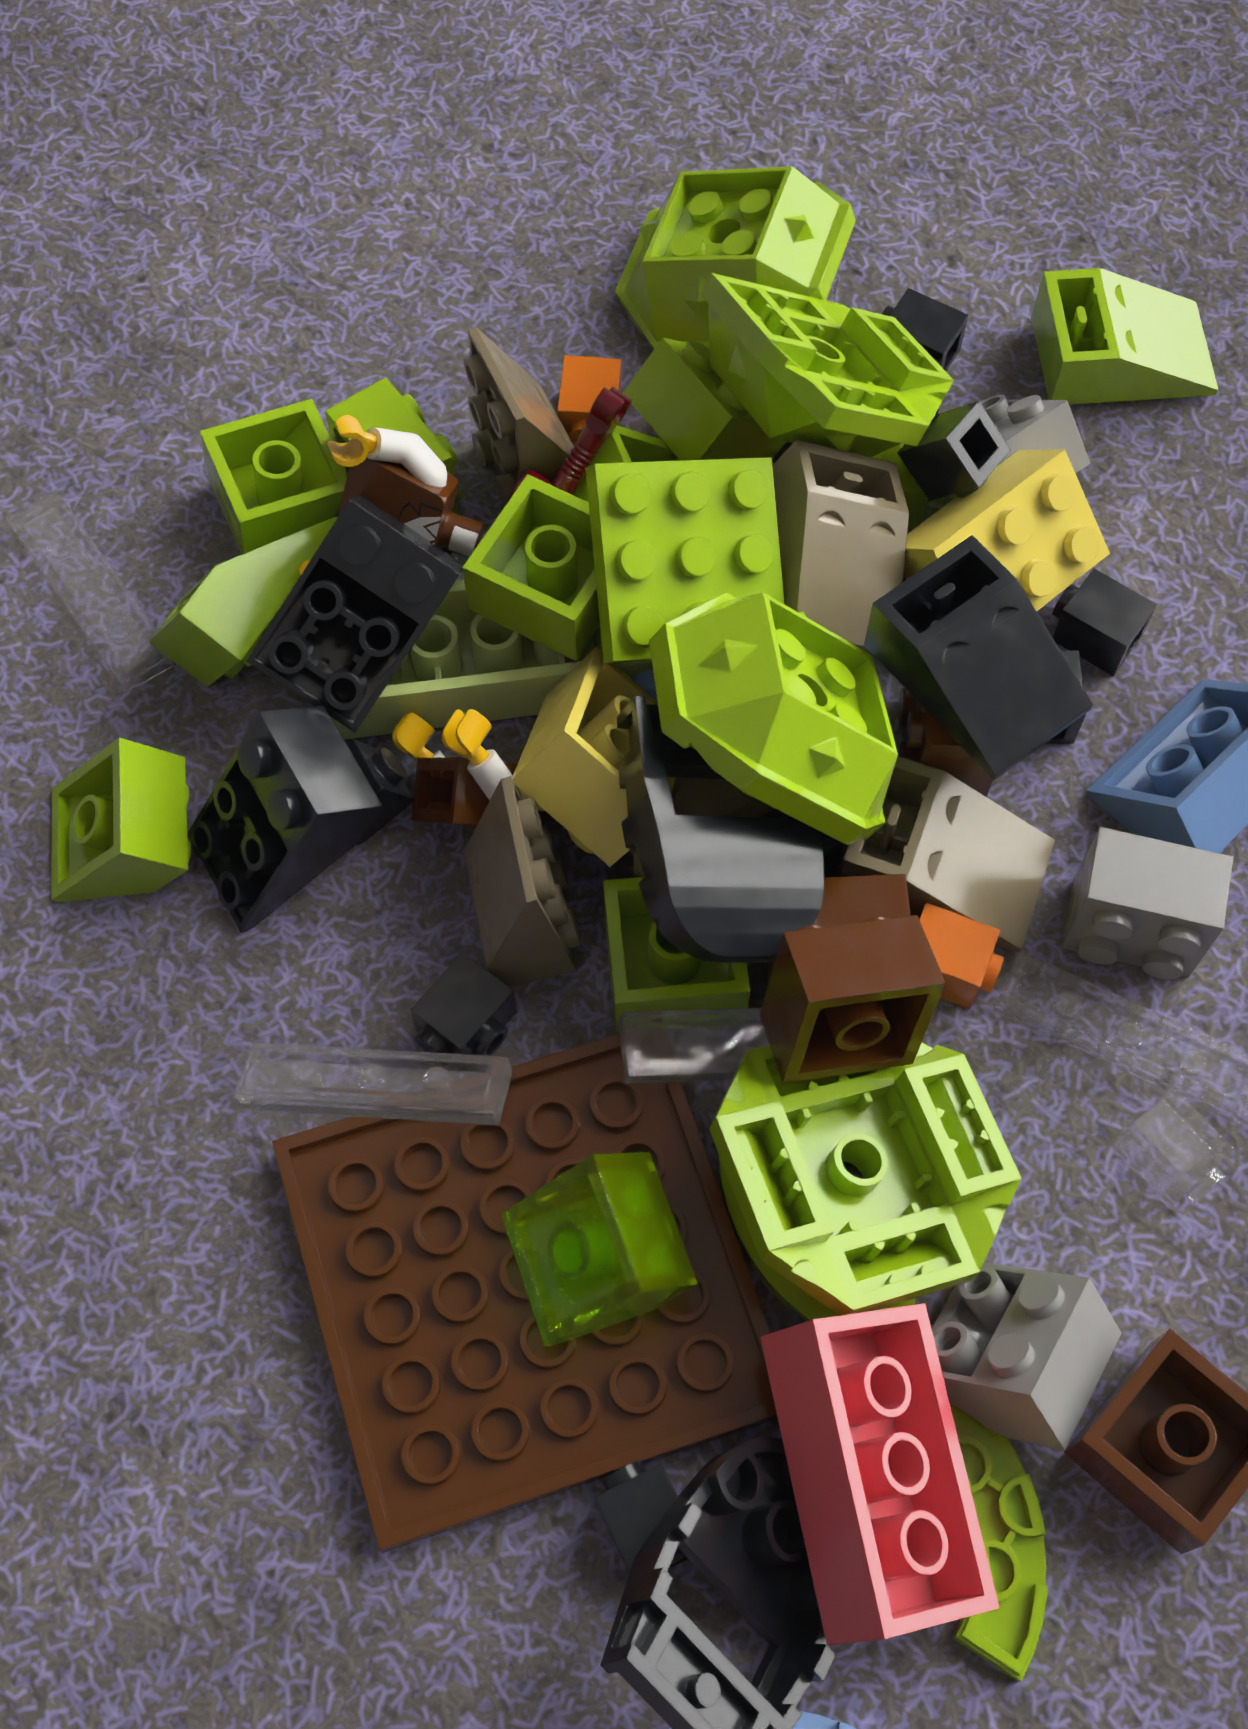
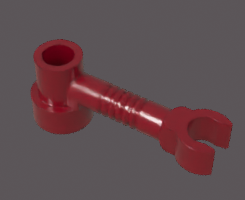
[507,386,632,503]

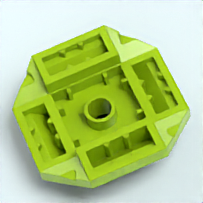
[615,166,856,350]
[701,273,954,457]
[649,592,898,845]
[709,1043,1022,1316]

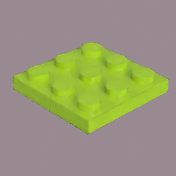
[585,457,785,663]

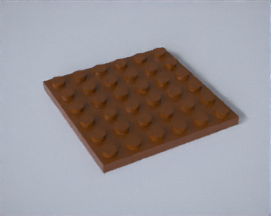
[272,1021,778,1553]

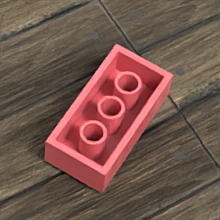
[760,1303,999,1646]

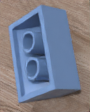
[1086,679,1248,854]

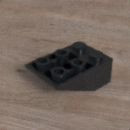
[246,494,464,733]
[864,535,1093,780]
[187,706,382,933]

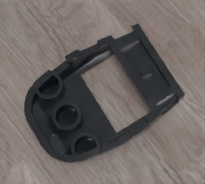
[617,696,824,963]
[600,1436,836,1729]

